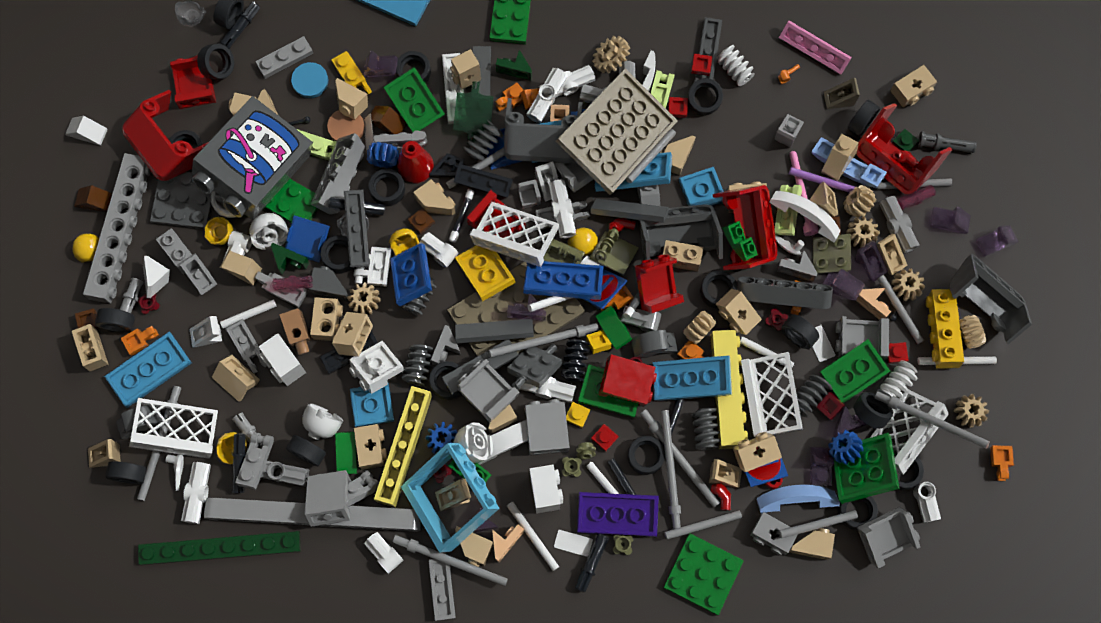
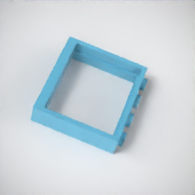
[401,443,500,553]

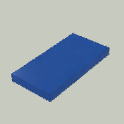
[523,261,604,300]

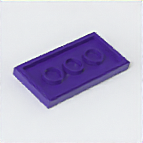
[577,492,659,536]

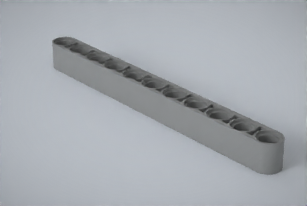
[204,498,421,532]

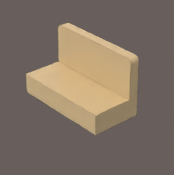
[212,355,260,401]

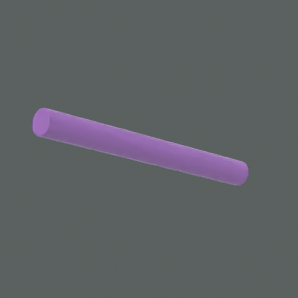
[789,167,855,193]

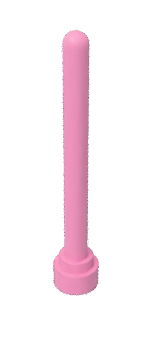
[789,151,819,236]

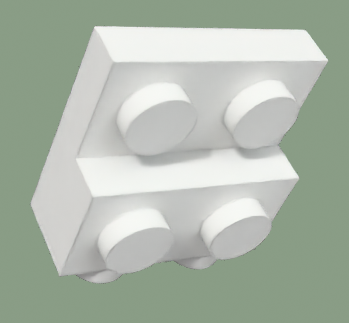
[349,341,404,394]

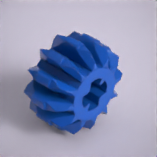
[367,142,399,168]
[425,422,458,454]
[828,430,864,465]

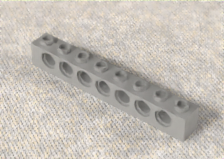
[83,153,151,304]

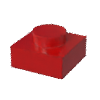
[691,54,712,76]
[668,97,688,118]
[887,342,909,364]
[591,424,619,452]

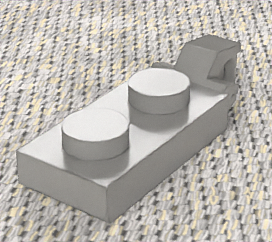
[255,271,308,308]

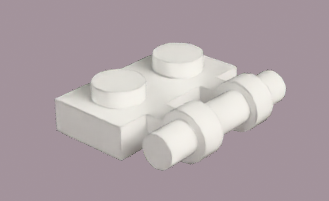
[354,247,391,287]

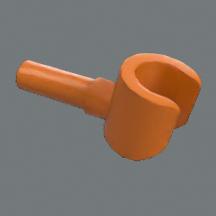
[778,64,800,84]

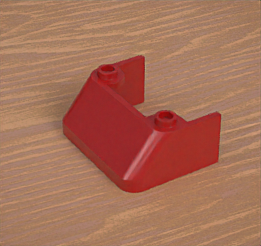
[122,90,209,181]
[856,103,953,194]
[713,185,777,270]

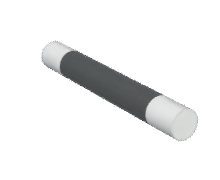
[623,290,640,319]

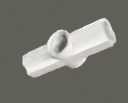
[539,65,595,98]
[527,68,567,123]
[549,179,576,238]
[519,377,576,403]
[181,462,211,524]

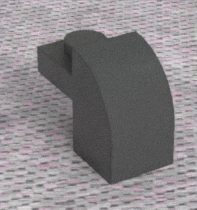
[631,330,678,357]
[116,405,162,439]

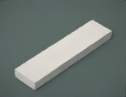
[442,53,467,124]

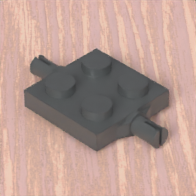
[507,344,562,390]

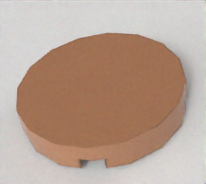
[327,110,365,141]

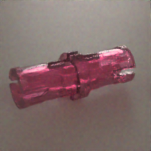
[897,185,936,210]
[272,276,313,291]

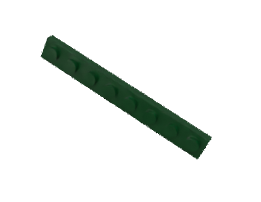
[138,531,301,565]

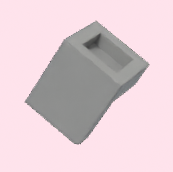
[518,179,541,208]

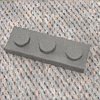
[255,36,313,79]
[429,559,456,621]

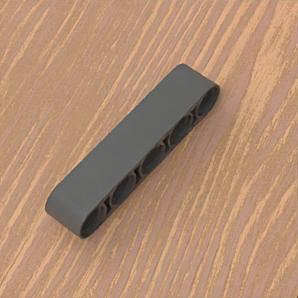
[737,276,833,309]

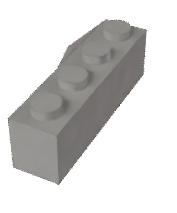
[311,133,365,215]

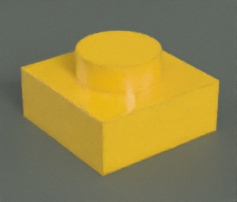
[586,330,611,354]
[566,402,591,428]

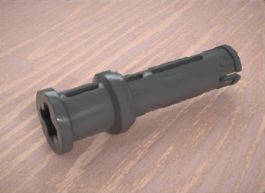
[917,131,977,153]

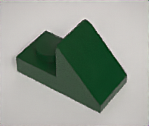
[496,50,532,81]
[271,243,309,275]

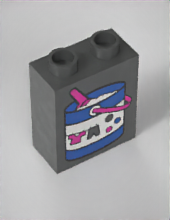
[192,96,313,220]

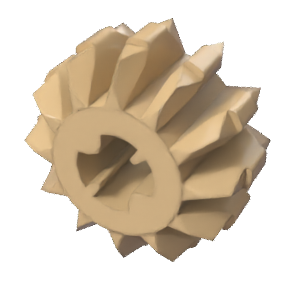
[843,185,876,218]
[846,216,880,249]
[891,268,925,301]
[347,282,381,314]
[684,311,716,344]
[959,315,986,349]
[954,394,989,428]

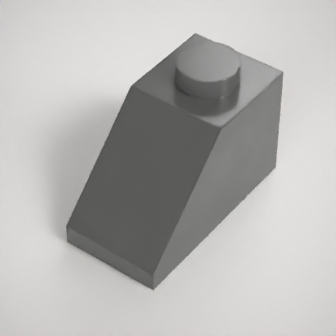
[309,266,348,301]

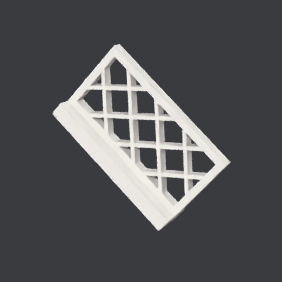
[470,202,559,267]
[741,352,803,437]
[870,389,949,475]
[129,398,218,458]

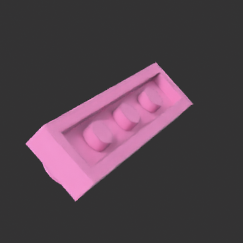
[779,21,852,74]

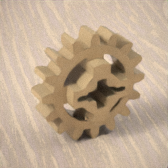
[592,36,630,74]

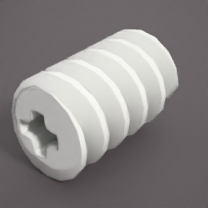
[717,45,755,86]
[878,360,918,398]

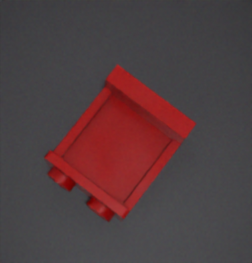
[170,55,216,109]
[467,190,526,241]
[635,254,684,313]
[598,354,657,407]

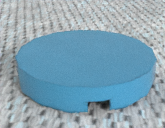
[291,62,329,98]

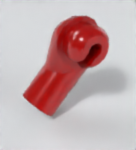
[892,151,920,170]
[609,217,636,232]

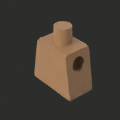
[279,308,311,355]

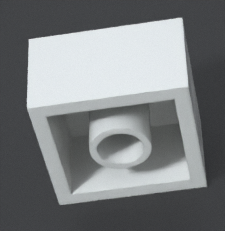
[259,333,306,386]
[530,465,563,514]

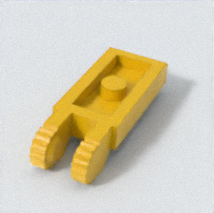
[331,51,372,94]

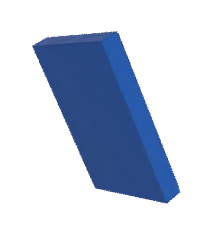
[390,242,432,306]

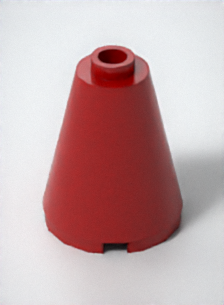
[397,141,434,184]

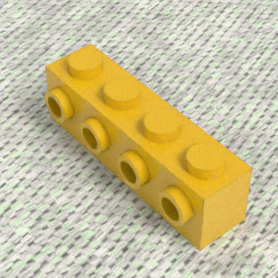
[926,289,964,368]

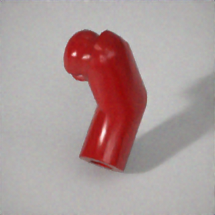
[711,483,731,511]

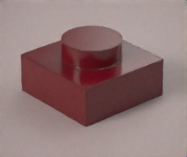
[817,392,845,420]

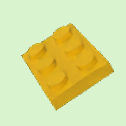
[455,245,516,301]

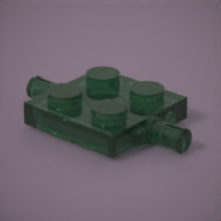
[453,81,494,145]

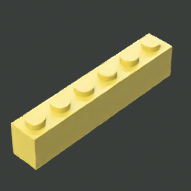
[710,330,748,449]
[374,386,432,508]

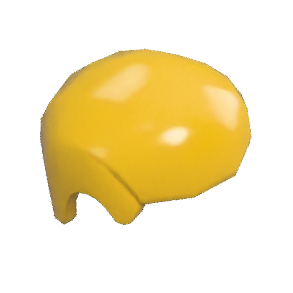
[204,217,233,245]
[389,228,419,255]
[567,228,598,256]
[72,234,99,263]
[217,432,247,464]

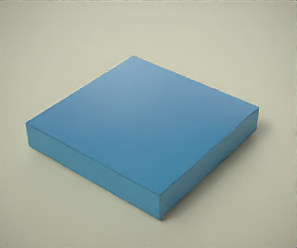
[678,167,724,206]
[350,383,394,428]

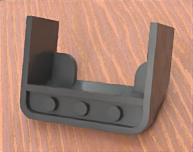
[504,98,582,163]
[639,204,723,260]
[950,254,1032,344]

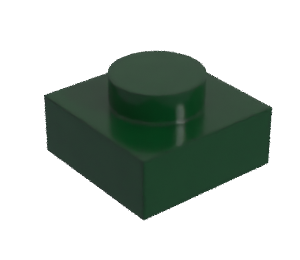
[892,129,919,152]

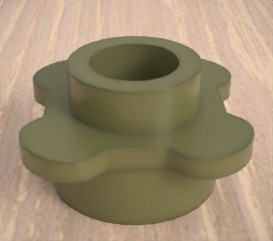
[576,442,596,459]
[562,457,582,477]
[613,534,633,555]

